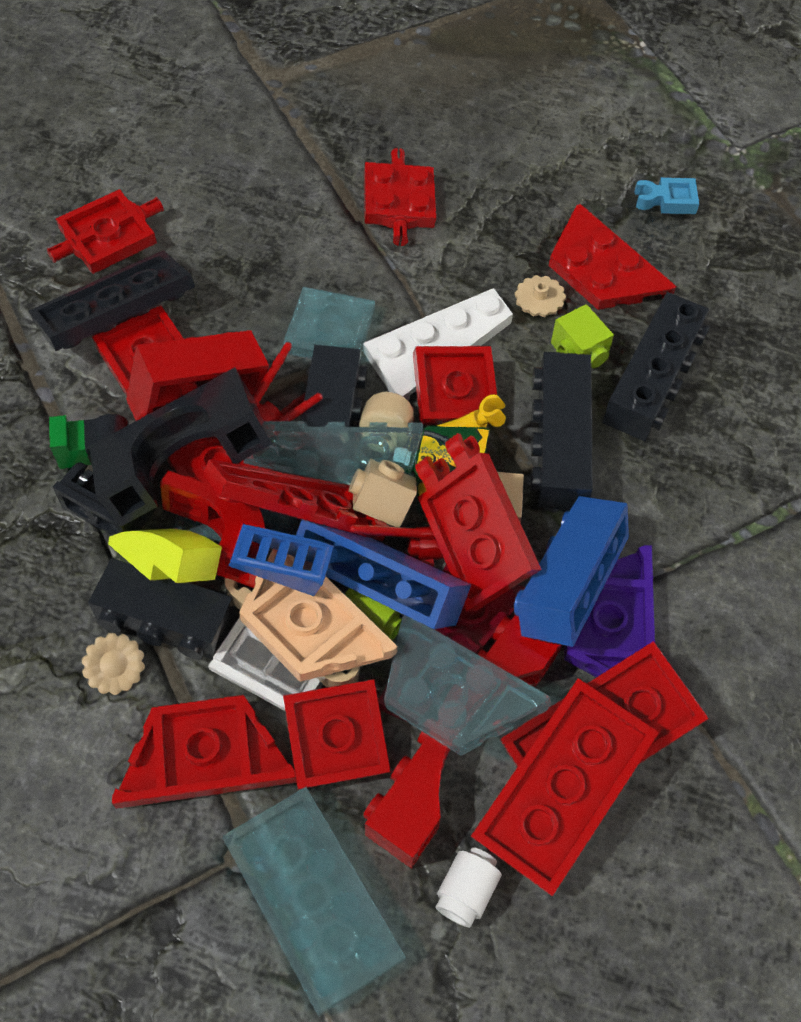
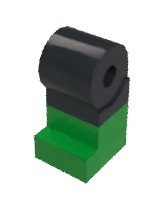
[49,414,129,469]

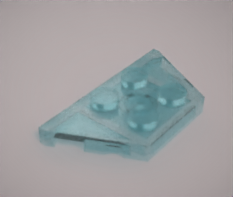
[384,615,551,756]

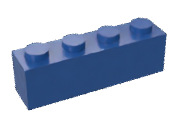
[514,496,629,647]
[296,519,471,629]

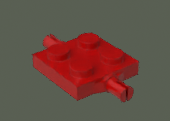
[364,148,436,246]
[47,189,164,274]

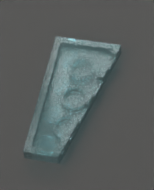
[243,421,423,485]

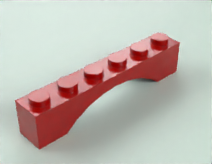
[363,615,562,869]

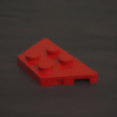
[548,204,677,310]
[112,695,297,809]

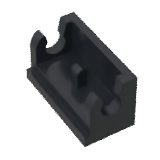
[53,462,155,536]

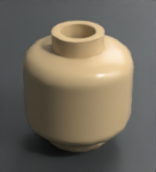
[359,392,414,451]

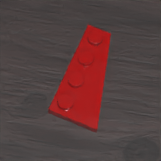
[203,459,389,542]

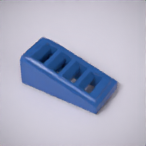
[229,524,334,596]

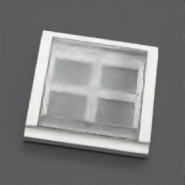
[208,618,323,711]

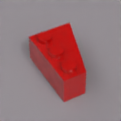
[126,330,269,421]

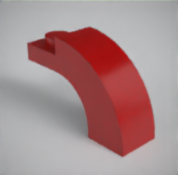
[160,470,265,588]

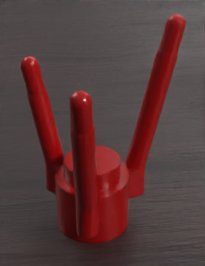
[253,342,323,436]
[350,525,444,567]

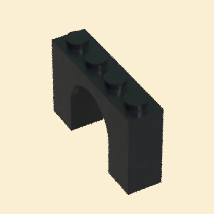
[90,367,272,527]

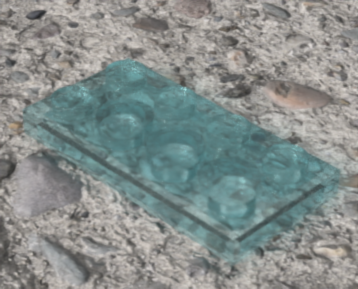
[222,787,406,1017]

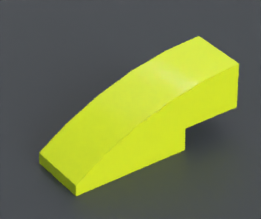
[108,529,222,583]

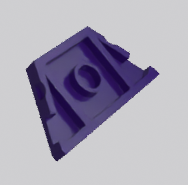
[564,545,655,677]

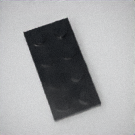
[28,250,195,351]

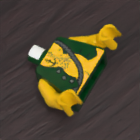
[393,395,506,496]

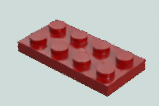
[500,641,709,767]
[471,678,659,896]

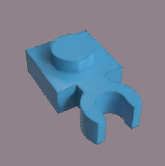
[634,177,699,214]

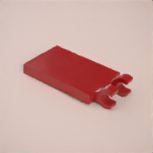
[415,433,542,611]

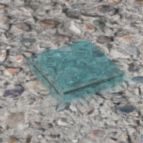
[283,287,375,359]

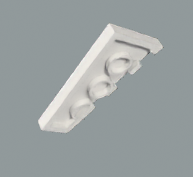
[363,288,513,400]

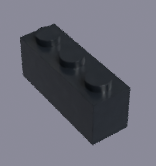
[296,344,368,469]
[88,558,237,660]

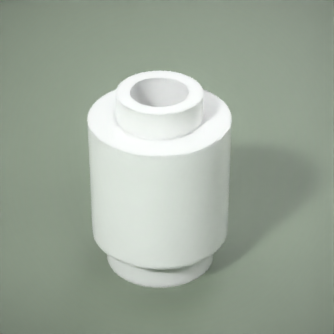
[436,847,502,928]

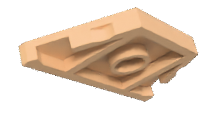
[239,549,397,682]

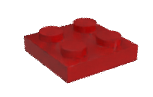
[413,346,497,425]
[283,679,391,789]

